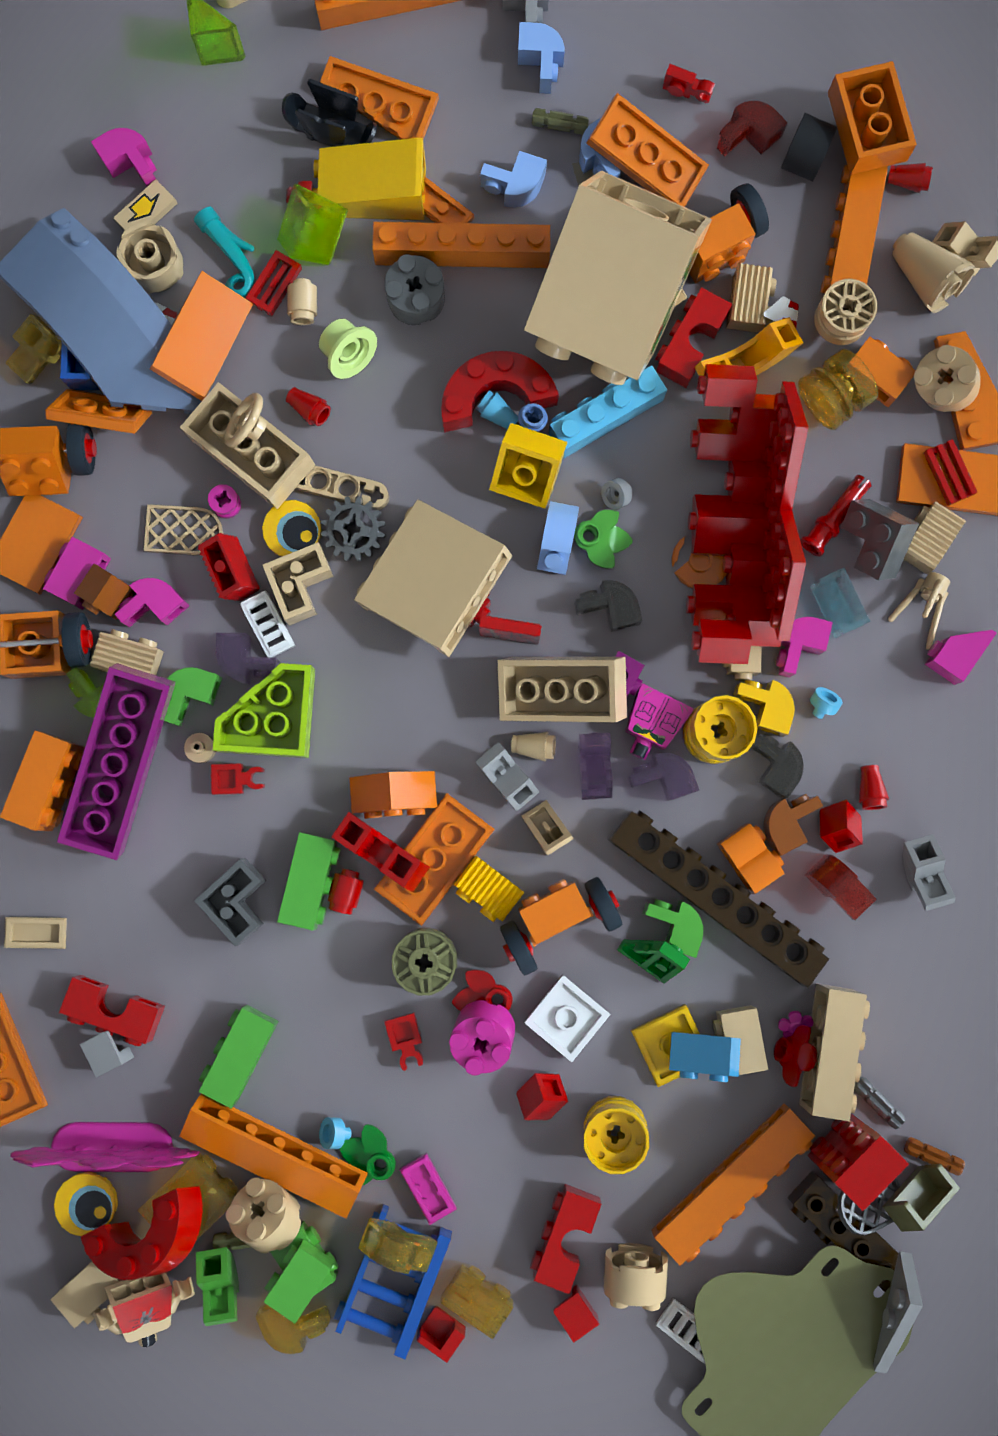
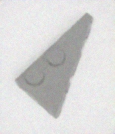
[873,1251,923,1373]

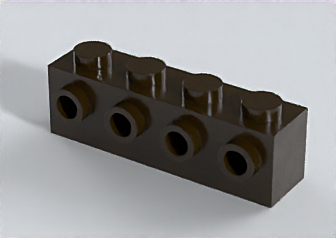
[787,1171,899,1292]

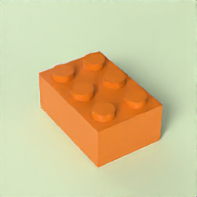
[828,61,917,175]
[0,730,85,831]

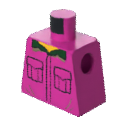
[625,683,694,760]

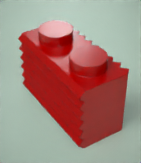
[197,533,260,601]

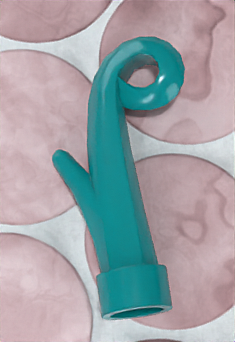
[194,206,255,298]

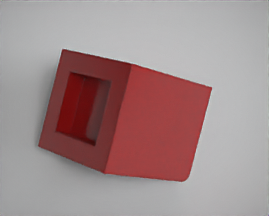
[820,800,863,853]
[516,1073,569,1120]
[553,1284,600,1343]
[416,1306,466,1363]

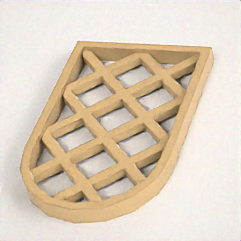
[144,504,223,555]

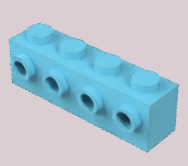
[549,365,667,459]

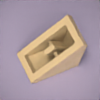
[521,800,573,856]

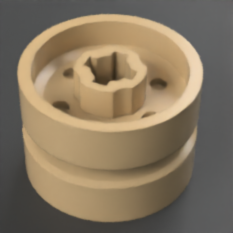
[814,279,877,345]

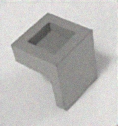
[80,1031,134,1078]

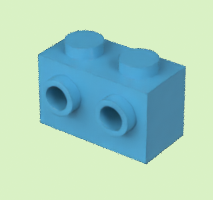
[669,1032,741,1082]

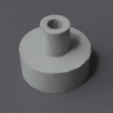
[601,478,632,510]

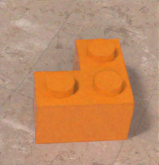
[349,771,437,819]

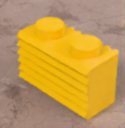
[454,856,524,922]

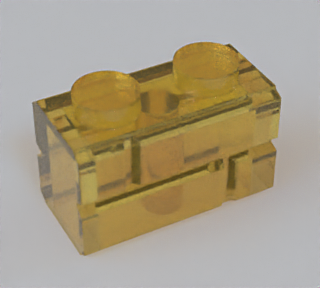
[441,1264,513,1339]

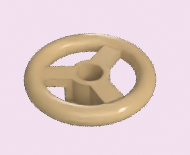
[224,393,267,447]

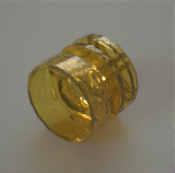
[798,349,878,430]

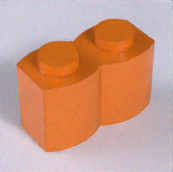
[717,823,785,894]

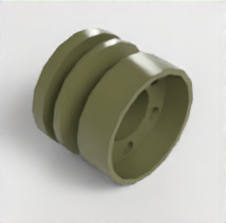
[392,928,457,996]

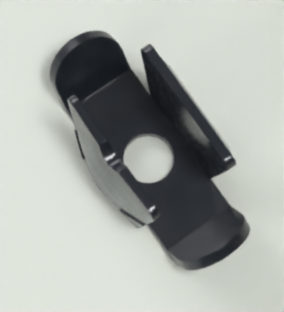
[282,79,377,147]

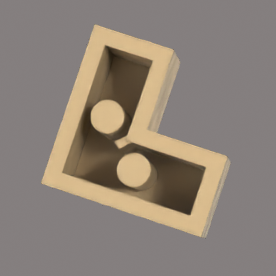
[263,542,333,626]

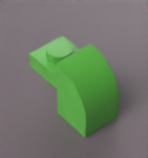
[164,667,223,727]
[642,899,703,958]
[196,1247,239,1326]

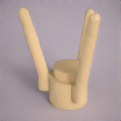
[888,572,950,650]

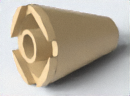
[892,232,975,313]

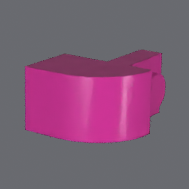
[91,128,157,187]
[115,578,189,628]
[776,617,833,678]

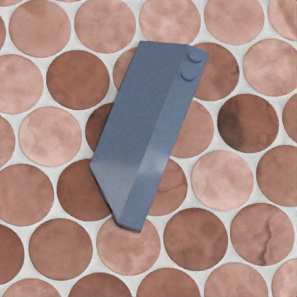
[0,208,213,414]

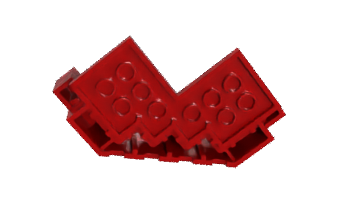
[686,364,809,664]

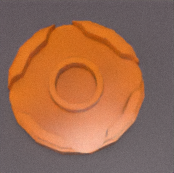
[671,536,727,588]

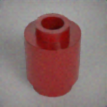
[327,868,364,915]

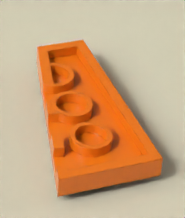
[320,56,439,139]
[934,331,998,451]

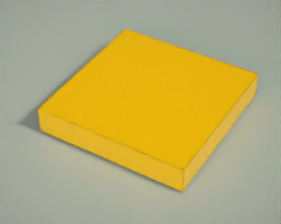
[631,1004,700,1087]

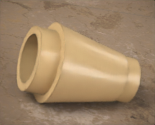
[511,732,556,762]

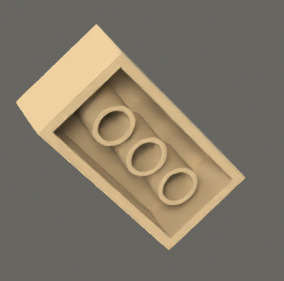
[180,382,315,510]
[498,657,627,722]
[799,983,870,1122]

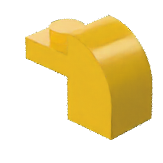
[732,680,795,737]

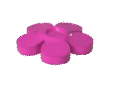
[778,1011,814,1038]

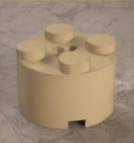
[116,222,183,294]
[914,345,981,412]
[226,1178,301,1253]
[603,1243,668,1311]

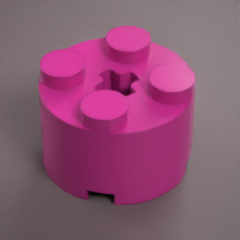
[449,1000,515,1076]

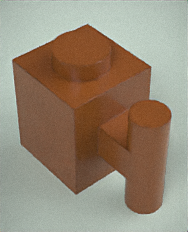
[74,563,135,620]

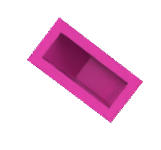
[925,630,997,685]

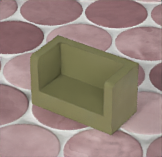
[882,1164,960,1232]

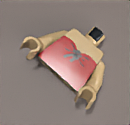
[93,1273,195,1347]

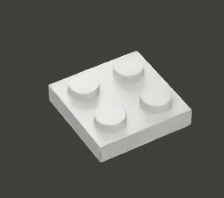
[524,974,611,1062]

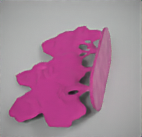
[10,1122,200,1172]

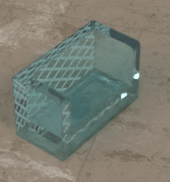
[810,568,871,639]

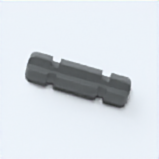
[854,1077,906,1129]

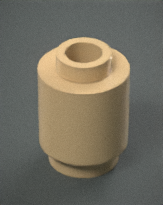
[287,278,317,325]

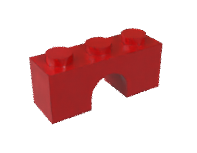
[655,287,732,388]
[331,812,430,892]
[59,975,165,1046]
[530,1184,602,1294]

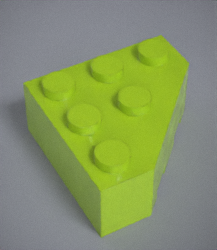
[212,663,315,758]

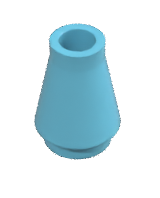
[476,390,519,430]

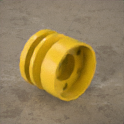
[682,695,758,764]
[584,1096,649,1174]

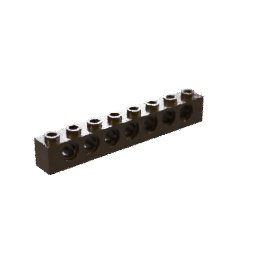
[608,810,830,988]

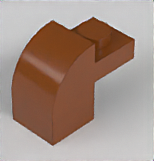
[763,793,823,856]

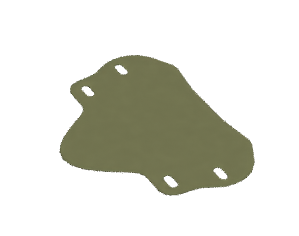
[682,1245,913,1436]

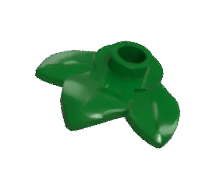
[340,1124,396,1185]

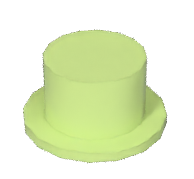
[319,319,377,379]

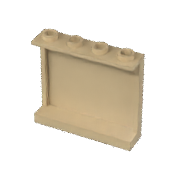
[354,499,512,657]

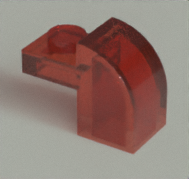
[717,101,788,157]
[805,854,877,920]

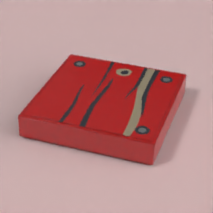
[479,615,542,645]

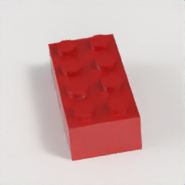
[807,1114,909,1211]

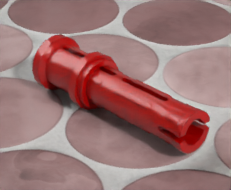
[800,475,872,557]

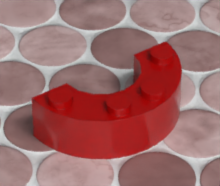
[441,351,559,433]
[81,1186,203,1280]

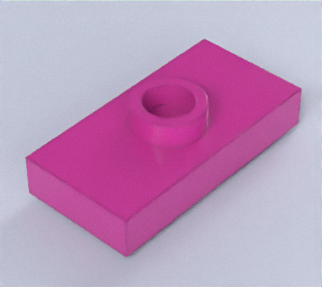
[399,1153,457,1225]

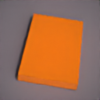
[45,389,153,434]
[0,495,83,595]

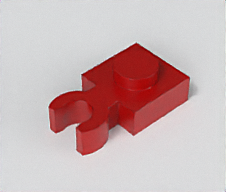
[662,64,715,103]
[211,763,265,795]
[384,1012,423,1071]

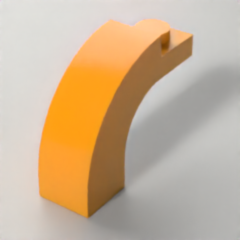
[694,317,803,376]

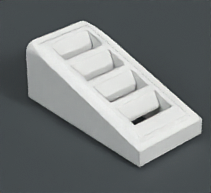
[240,591,296,659]
[655,1298,705,1364]

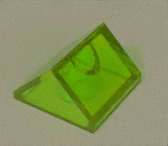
[187,0,246,66]
[277,184,348,265]

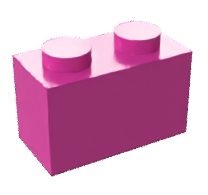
[43,537,111,610]

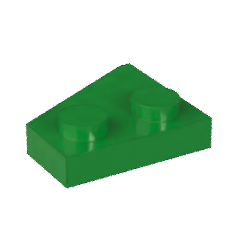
[617,939,690,984]

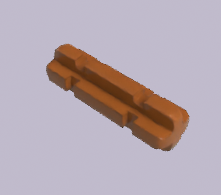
[904,1137,965,1176]

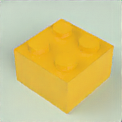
[489,423,567,509]

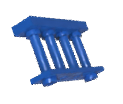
[333,1204,452,1360]

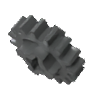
[321,496,386,561]

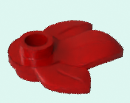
[452,969,513,1011]
[774,1025,817,1087]

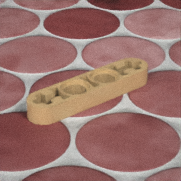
[294,465,389,510]

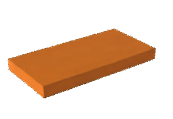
[586,93,709,207]
[149,271,253,401]
[896,443,998,516]
[374,793,495,926]
[0,993,48,1127]

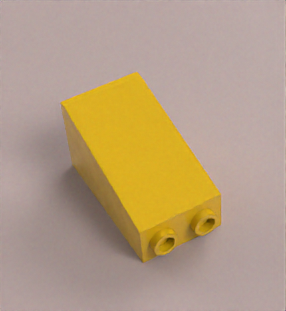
[312,138,426,220]

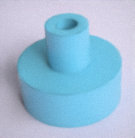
[810,687,843,719]
[319,1117,351,1149]

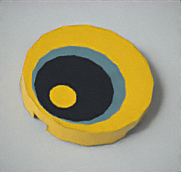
[262,500,322,557]
[54,1172,118,1236]

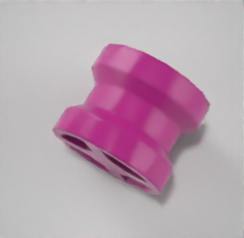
[208,484,241,519]

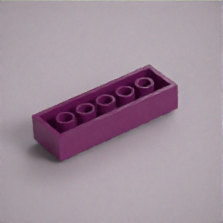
[57,663,176,860]

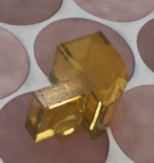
[5,314,62,384]
[358,1218,438,1274]
[255,1304,331,1354]

